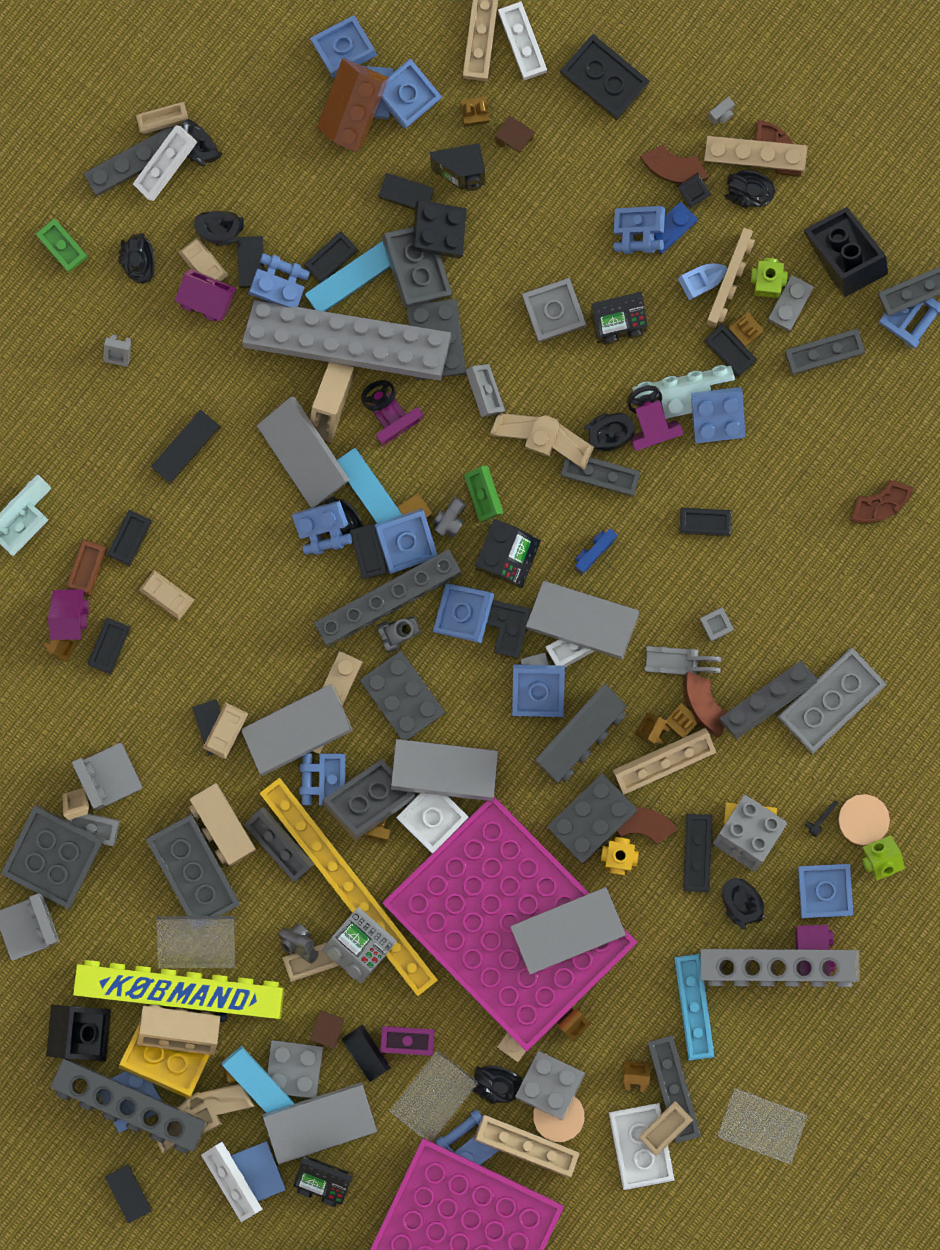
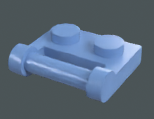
[878,299,940,349]
[435,1109,499,1165]

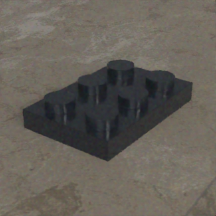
[560,34,650,120]

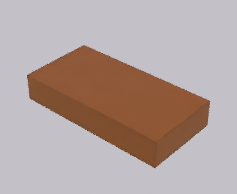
[66,539,107,596]

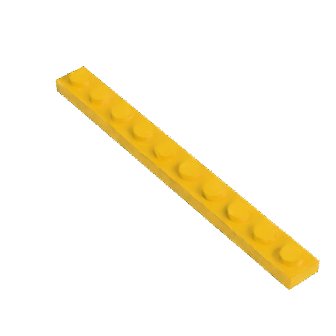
[260,778,438,996]

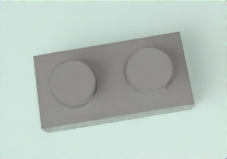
[768,275,814,332]
[466,364,505,417]
[67,813,120,846]

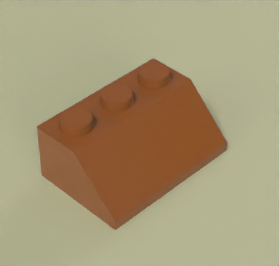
[317,58,389,152]

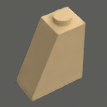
[310,362,354,443]

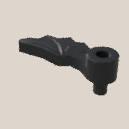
[805,800,838,838]

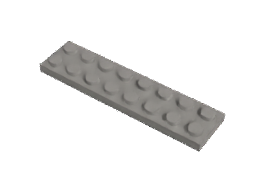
[242,300,451,381]

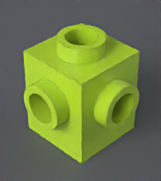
[751,258,788,298]
[862,835,905,880]

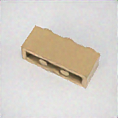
[189,783,257,866]
[137,1005,220,1055]

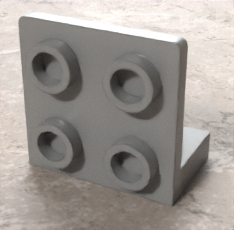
[72,743,143,810]
[712,795,787,872]
[0,893,60,960]

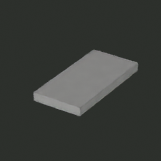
[257,397,350,508]
[526,581,640,660]
[777,648,887,754]
[241,684,353,776]
[391,739,498,801]
[510,887,626,975]
[262,1082,377,1164]

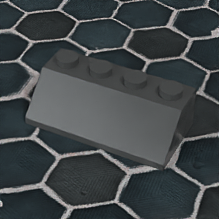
[535,683,627,784]

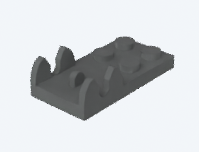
[146,813,240,929]

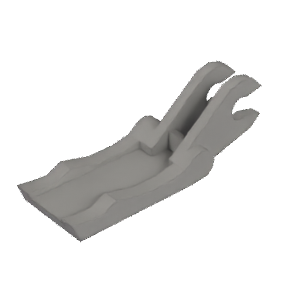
[645,646,721,675]

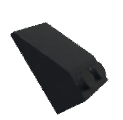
[804,207,888,297]

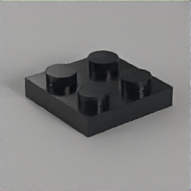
[412,200,467,259]

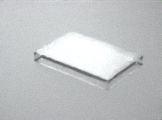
[156,916,236,968]
[390,1050,478,1142]
[717,1088,808,1165]

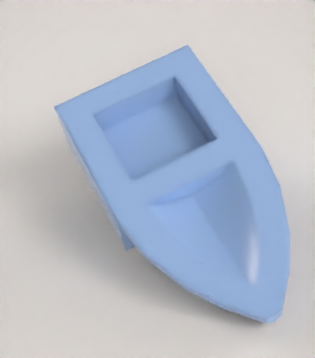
[677,264,727,300]

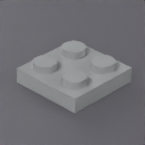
[522,278,586,343]
[267,1040,323,1098]
[515,1051,585,1121]

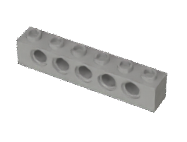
[701,949,860,987]

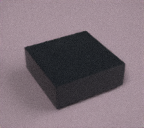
[677,172,712,208]

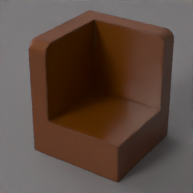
[495,116,534,152]
[310,1010,344,1049]

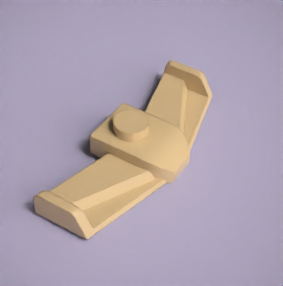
[490,413,594,470]
[157,1084,256,1154]

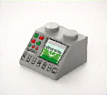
[322,907,397,984]

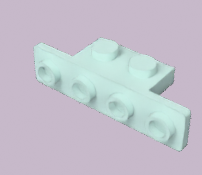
[632,365,735,419]
[0,475,51,556]

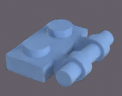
[614,206,665,254]
[248,253,310,307]
[292,501,352,555]
[299,754,346,806]

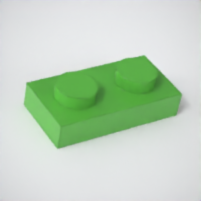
[36,218,88,273]
[464,465,503,522]

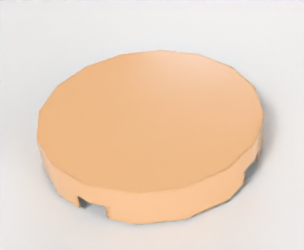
[838,794,890,846]
[533,1097,584,1142]

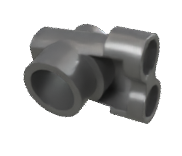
[433,496,466,538]
[377,616,422,653]
[279,923,318,963]

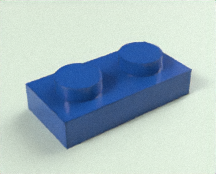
[654,202,698,255]
[575,529,617,575]

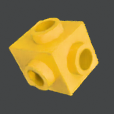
[601,837,639,875]

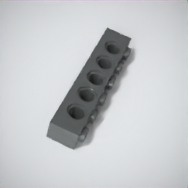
[314,549,461,648]
[50,1059,208,1154]

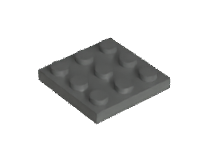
[1,805,104,909]

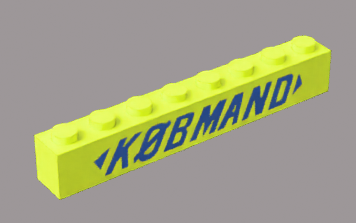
[73,960,284,1019]

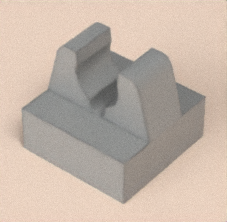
[103,335,131,367]

